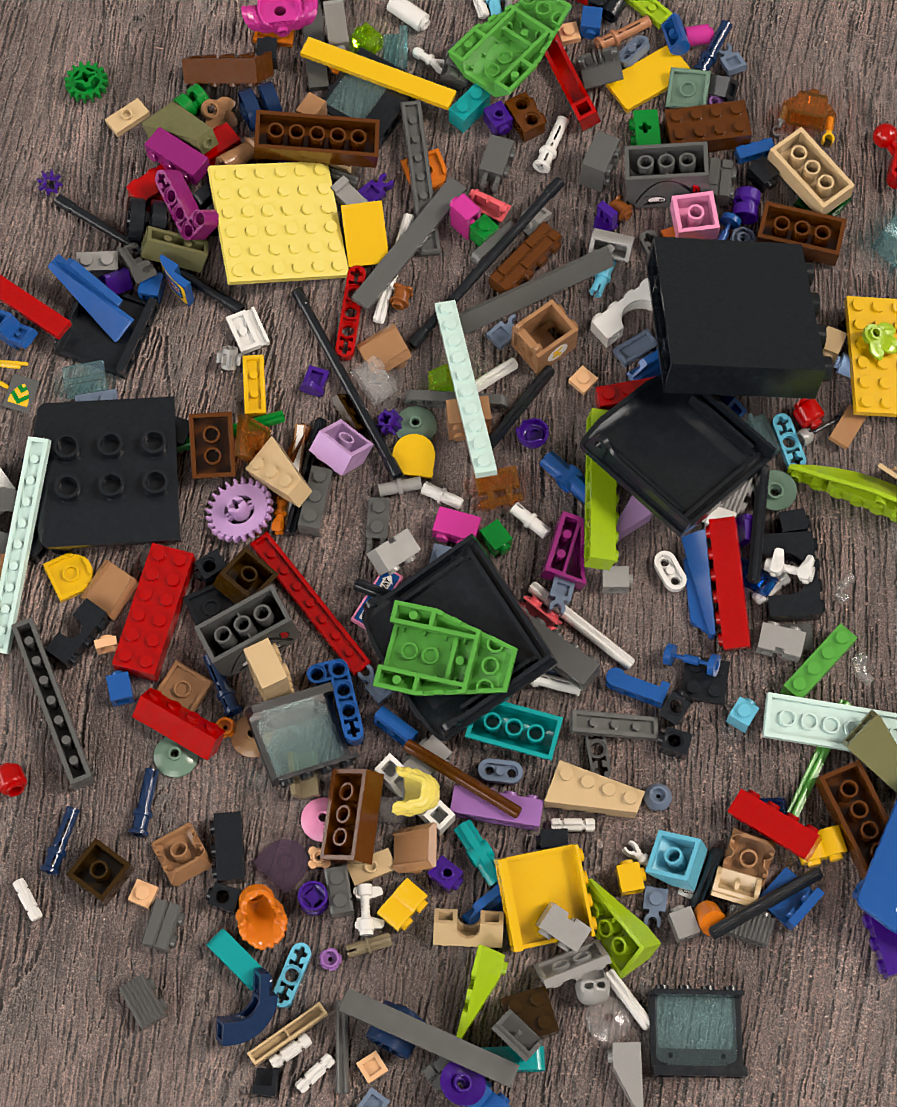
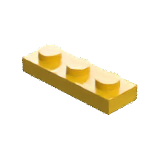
[242,355,267,417]

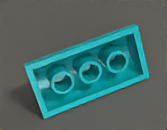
[465,701,563,761]

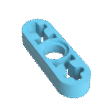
[771,413,806,469]
[273,943,312,1009]

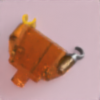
[771,89,836,147]

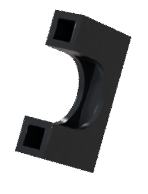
[762,531,825,623]

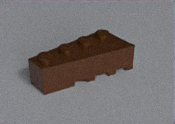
[182,51,274,87]

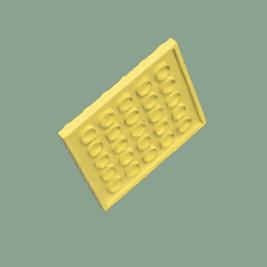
[207,162,349,285]

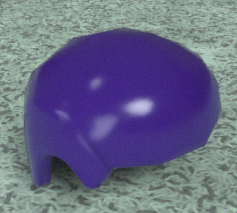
[516,418,550,449]

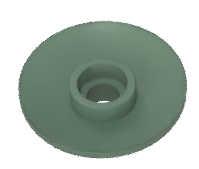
[396,406,437,440]
[754,470,797,511]
[154,737,198,778]

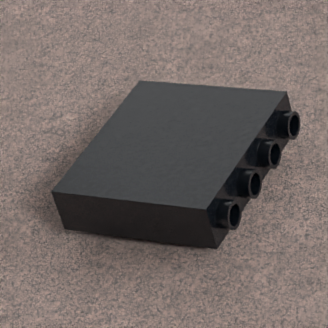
[646,236,833,399]

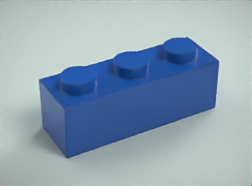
[734,138,775,165]

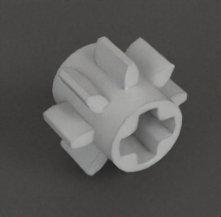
[216,346,243,370]

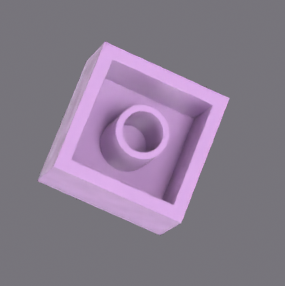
[309,419,374,476]

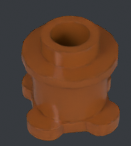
[609,194,633,222]
[389,283,413,310]

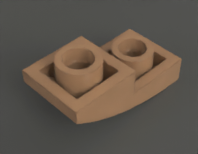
[828,404,867,450]

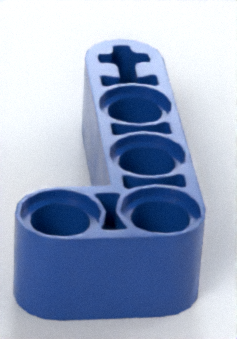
[307,659,364,746]

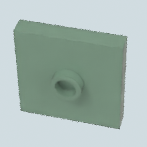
[665,67,711,109]

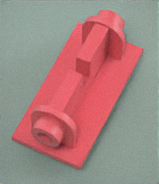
[469,189,511,223]
[520,595,563,630]

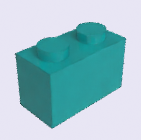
[449,83,491,133]

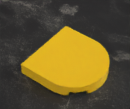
[392,434,435,479]
[42,553,94,603]

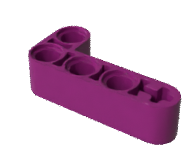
[155,169,219,240]

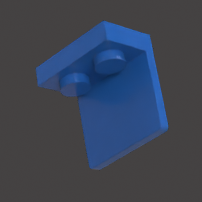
[758,867,825,931]

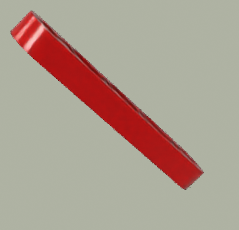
[336,265,366,361]

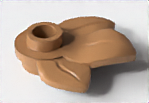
[201,97,238,129]

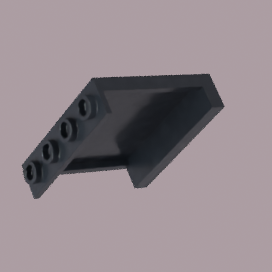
[54,293,160,380]

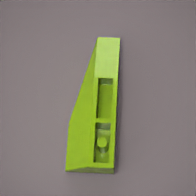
[786,464,897,523]

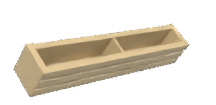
[247,1002,328,1066]

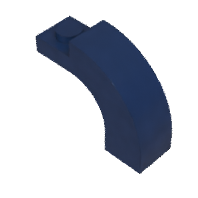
[216,967,278,1046]

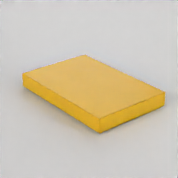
[341,200,388,268]

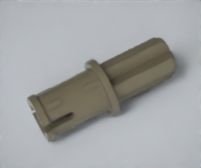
[345,933,392,959]

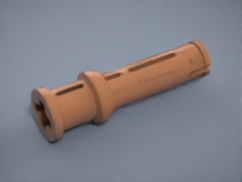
[594,15,652,52]

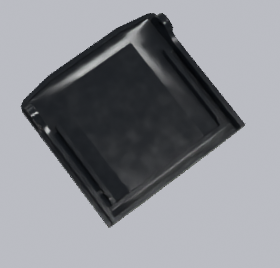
[580,374,777,537]
[33,396,182,555]
[362,534,559,741]

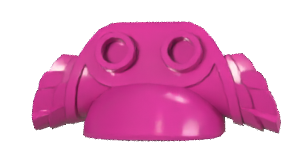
[241,0,318,37]

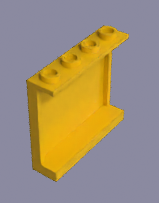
[494,844,597,952]

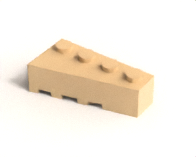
[543,760,645,818]

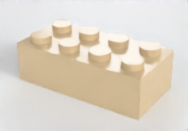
[767,127,855,214]
[243,638,294,701]

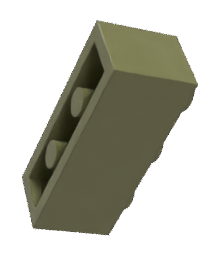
[140,226,208,273]

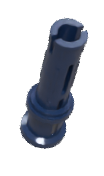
[692,20,733,71]
[203,654,243,718]
[128,768,159,838]
[39,806,80,876]

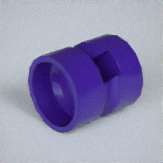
[732,186,761,225]
[298,881,329,916]

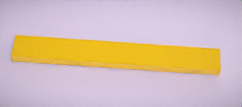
[300,37,456,110]

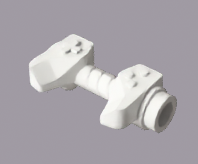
[764,548,815,584]
[353,884,385,937]

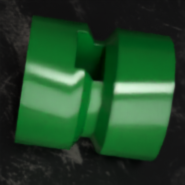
[172,83,209,116]

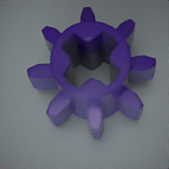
[36,169,63,196]
[376,409,404,436]

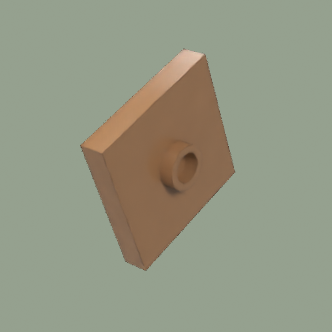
[157,660,214,712]

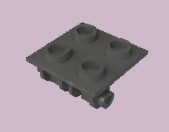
[577,45,624,90]

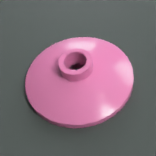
[301,797,328,842]

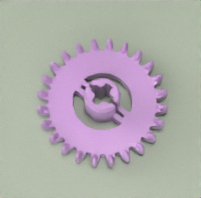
[205,477,274,543]

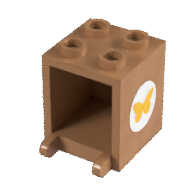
[511,299,579,375]

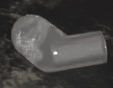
[833,572,855,605]
[853,653,875,686]

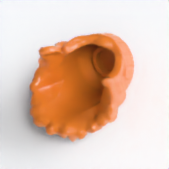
[235,884,288,951]

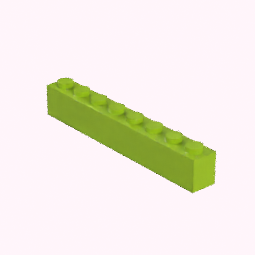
[584,408,619,571]

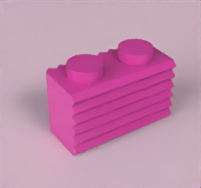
[449,193,481,239]

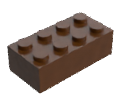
[663,100,752,153]
[756,201,847,266]
[320,769,384,865]

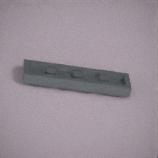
[570,709,658,741]

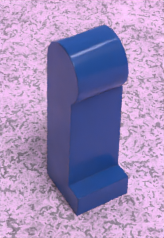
[605,667,670,709]

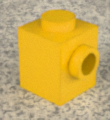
[615,859,646,897]

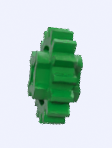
[64,61,109,104]

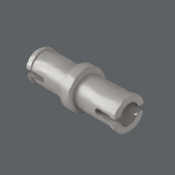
[378,476,422,497]

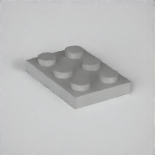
[534,939,612,989]

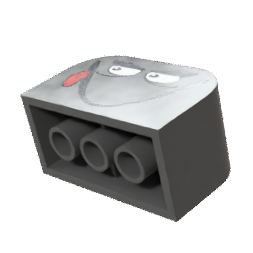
[624,141,709,208]
[194,584,299,676]

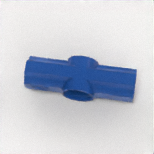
[540,451,585,505]

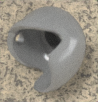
[575,969,610,1005]

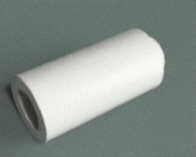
[386,0,430,32]

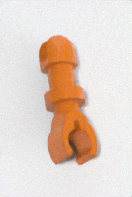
[271,495,288,535]

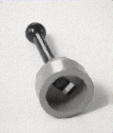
[796,415,842,447]

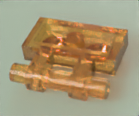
[473,465,523,510]

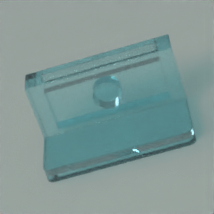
[384,25,408,71]
[62,360,109,399]
[745,413,782,455]

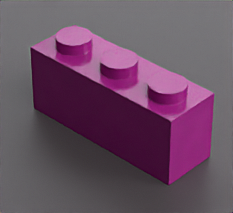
[144,127,210,186]

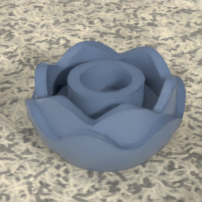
[730,227,756,242]
[643,783,672,811]

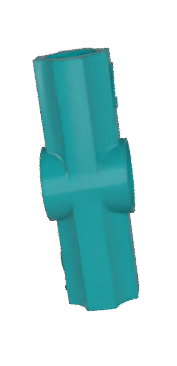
[454,820,498,888]

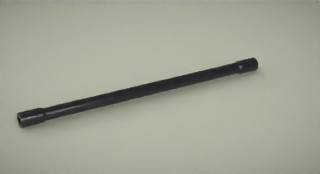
[407,176,565,350]
[54,194,245,313]
[291,287,403,480]

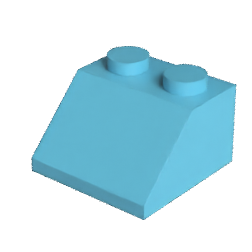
[645,830,708,891]

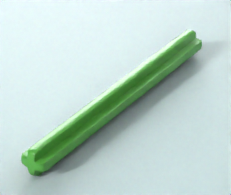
[786,699,851,817]

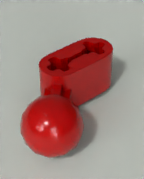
[872,123,897,189]

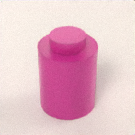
[684,24,714,47]

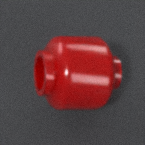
[793,398,825,430]
[0,763,27,797]

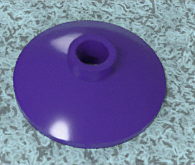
[440,1062,486,1106]

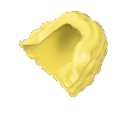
[392,766,440,817]

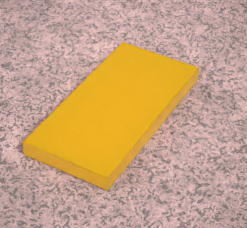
[605,45,690,113]

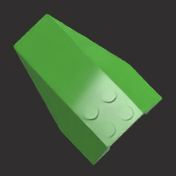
[448,0,572,97]
[373,600,518,696]

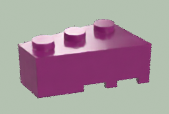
[540,511,586,591]

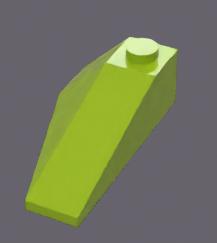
[586,878,661,978]
[456,944,508,1039]

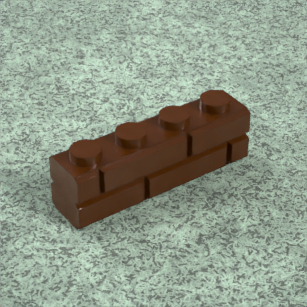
[488,222,562,294]

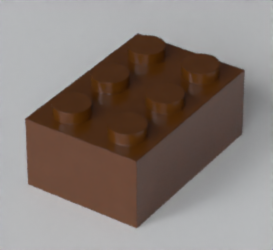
[188,412,236,480]

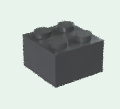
[580,130,622,192]

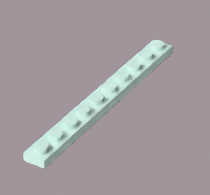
[435,300,497,478]
[0,436,51,655]

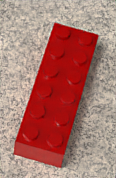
[112,543,196,682]

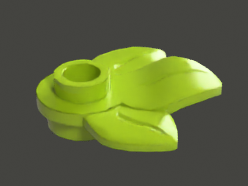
[862,322,897,361]

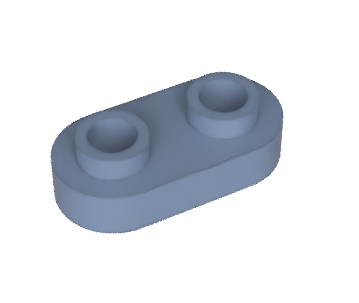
[619,35,650,68]
[478,758,523,785]

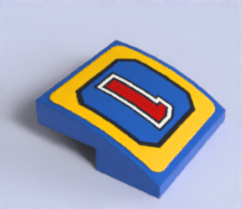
[159,255,195,307]

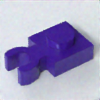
[358,173,394,202]

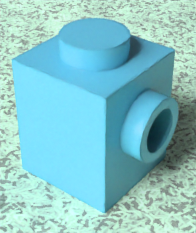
[726,697,759,733]

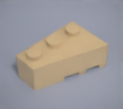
[245,436,312,508]

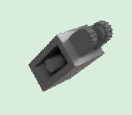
[479,134,516,194]

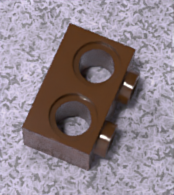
[504,91,547,143]

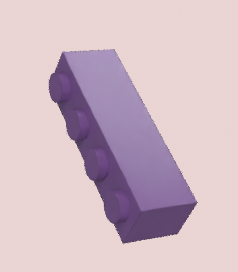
[450,785,544,831]

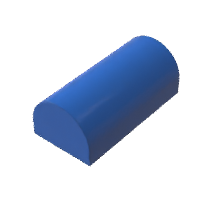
[661,12,690,55]
[373,706,419,747]

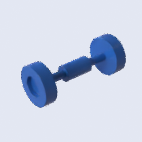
[717,212,741,240]
[663,643,721,677]

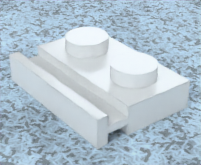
[226,306,270,355]

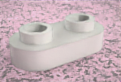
[654,551,687,592]

